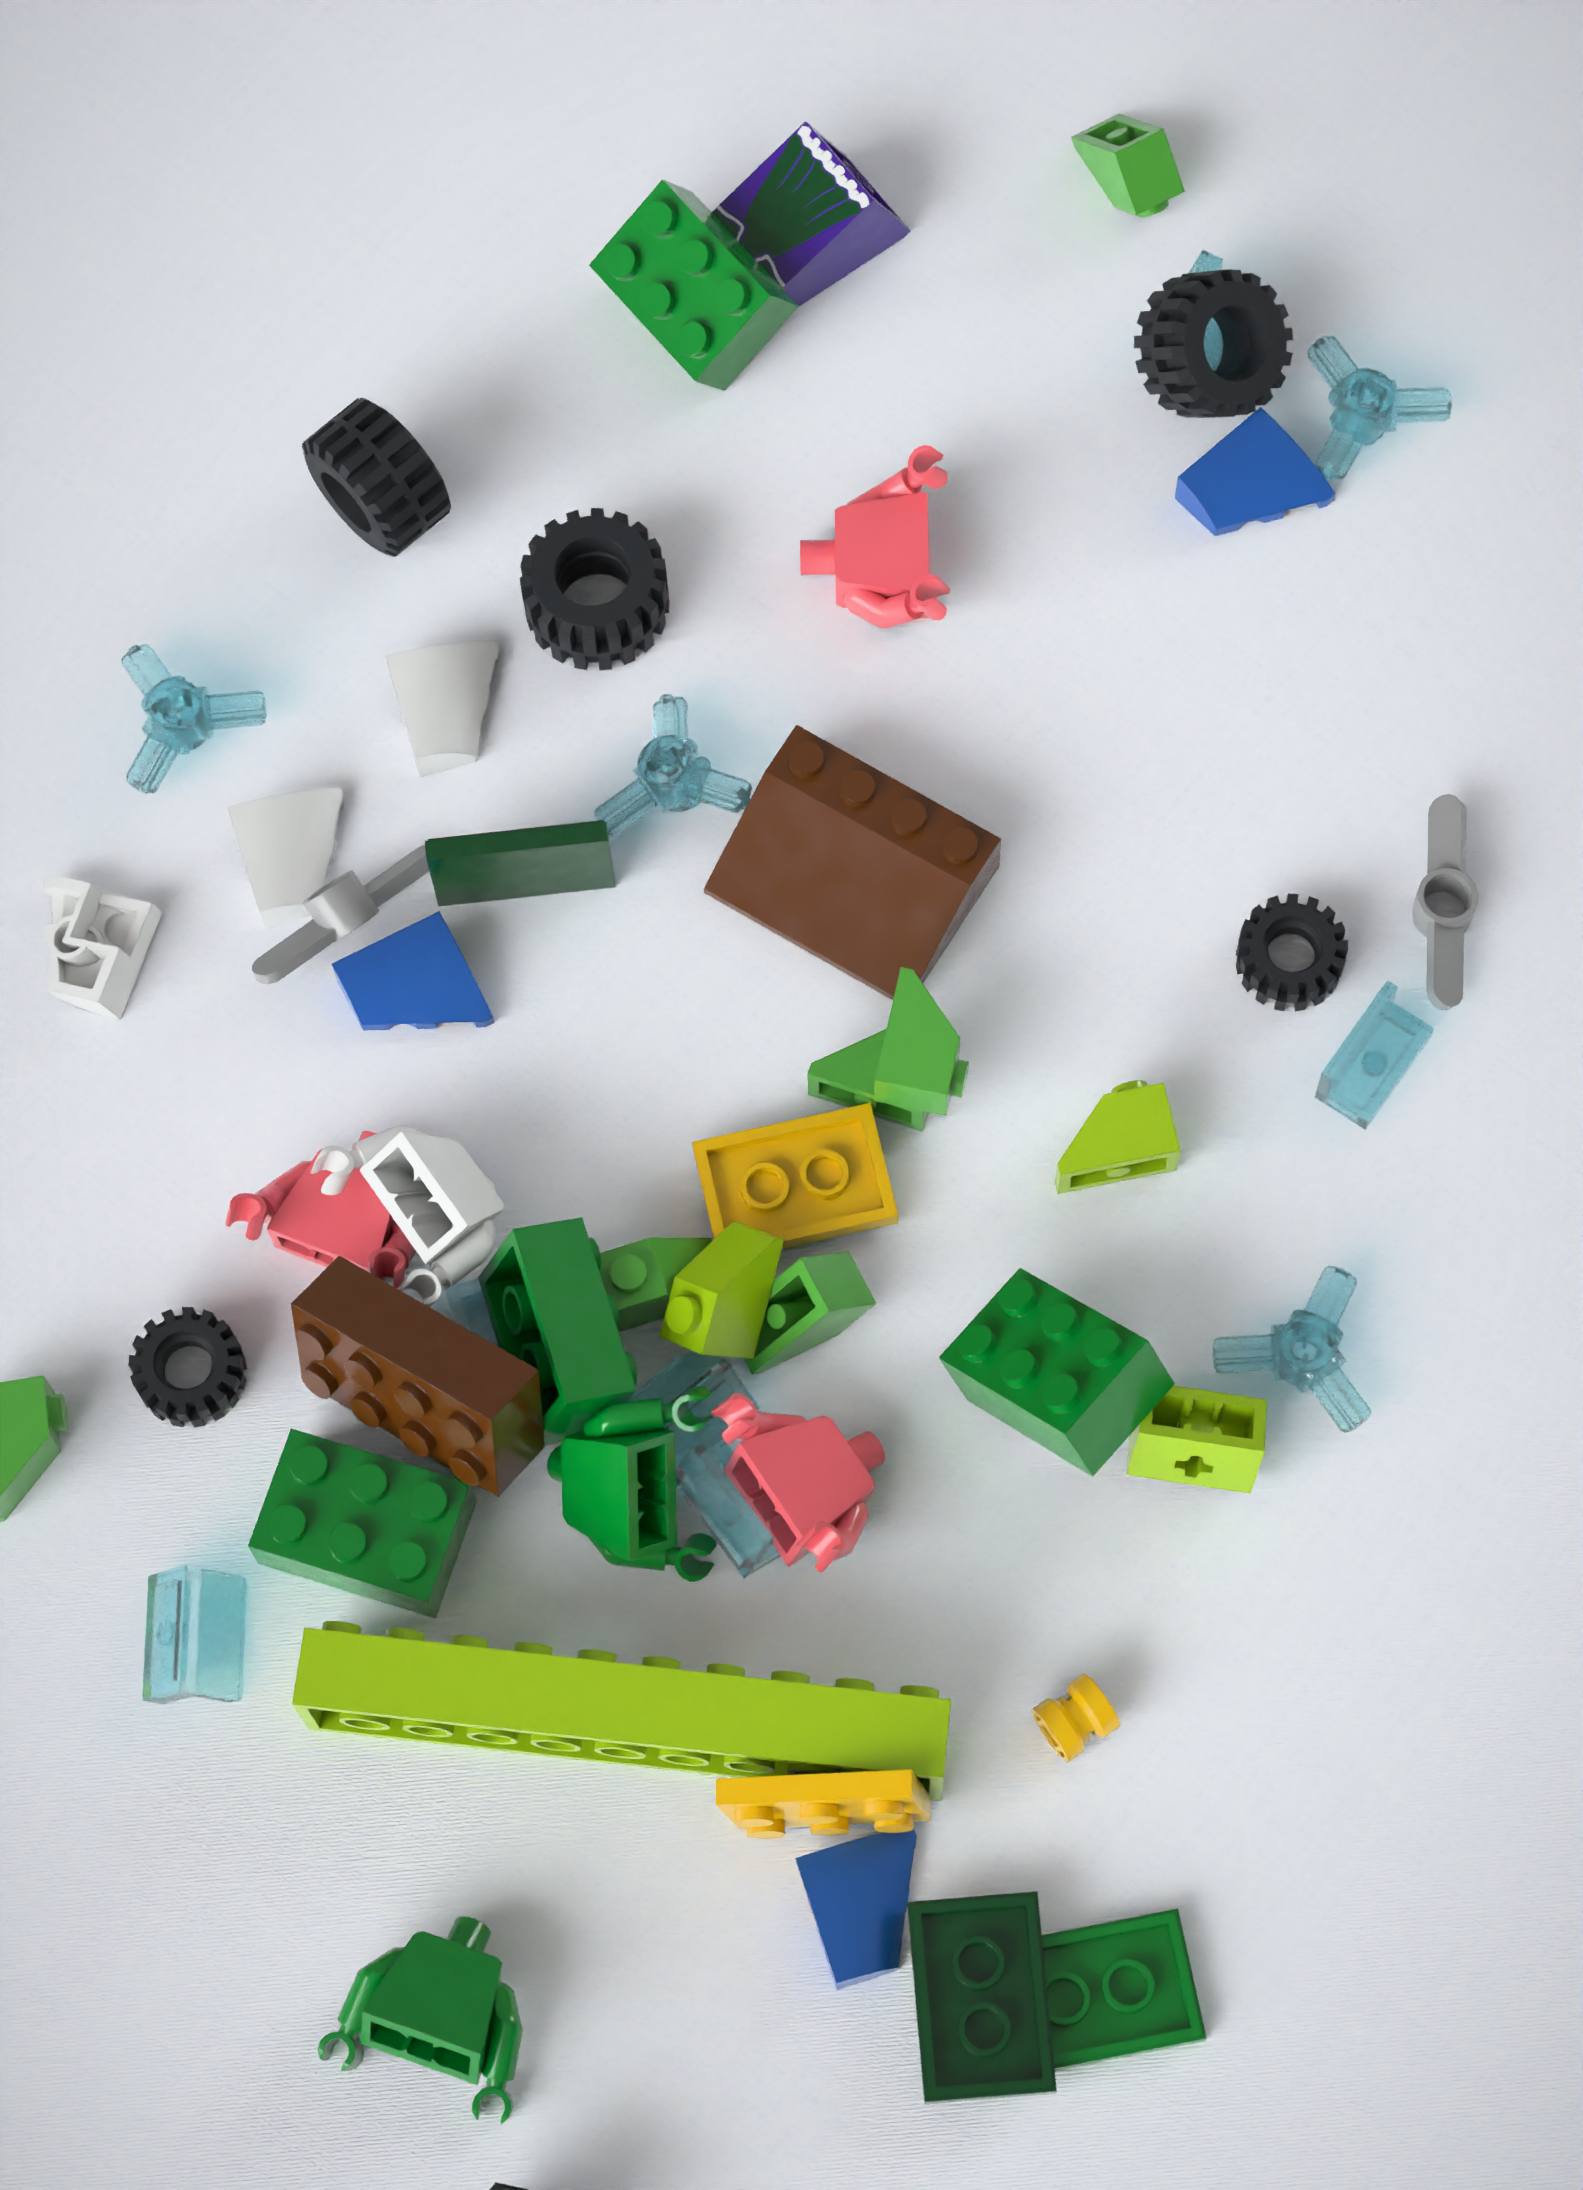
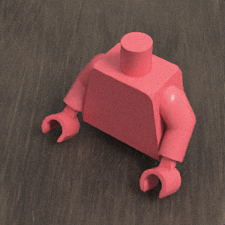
[800,445,950,629]
[225,1131,416,1288]
[711,1393,885,1573]

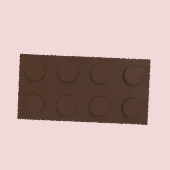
[291,1256,545,1497]

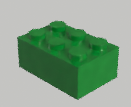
[589,179,799,391]
[478,1217,637,1445]
[938,1268,1175,1477]
[248,1428,477,1619]

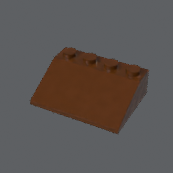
[704,725,1001,1000]

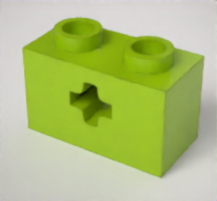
[1126,1386,1267,1494]

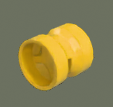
[1031,1673,1121,1763]

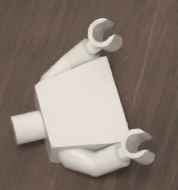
[310,1125,504,1307]

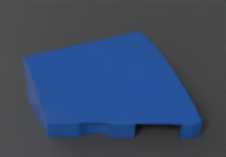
[1175,407,1336,536]
[332,911,495,1031]
[795,1829,917,1990]

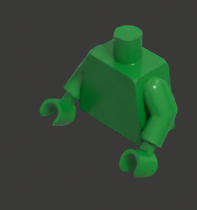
[547,1387,717,1582]
[318,1916,523,2124]

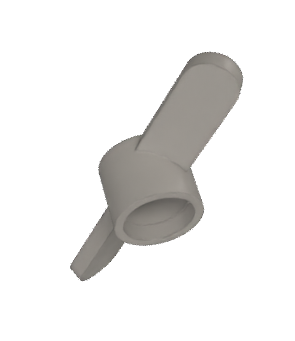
[1412,794,1478,1010]
[252,845,429,984]

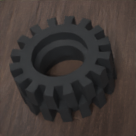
[1236,893,1348,1012]
[128,1307,247,1428]

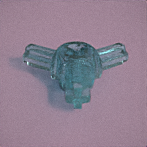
[1307,335,1452,480]
[121,643,267,794]
[594,694,752,836]
[1212,1266,1372,1433]

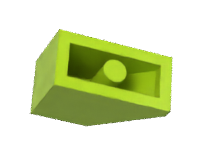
[1055,1080,1181,1194]
[659,1222,784,1359]

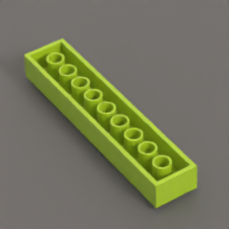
[292,1621,951,1801]

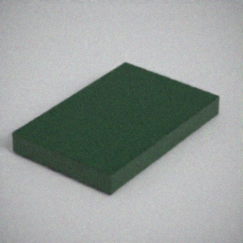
[425,820,616,907]
[907,1891,1057,2105]

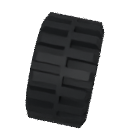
[1134,269,1293,418]
[302,398,451,557]
[519,508,670,671]

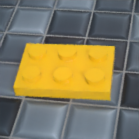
[692,1103,899,1249]
[716,1769,931,1839]

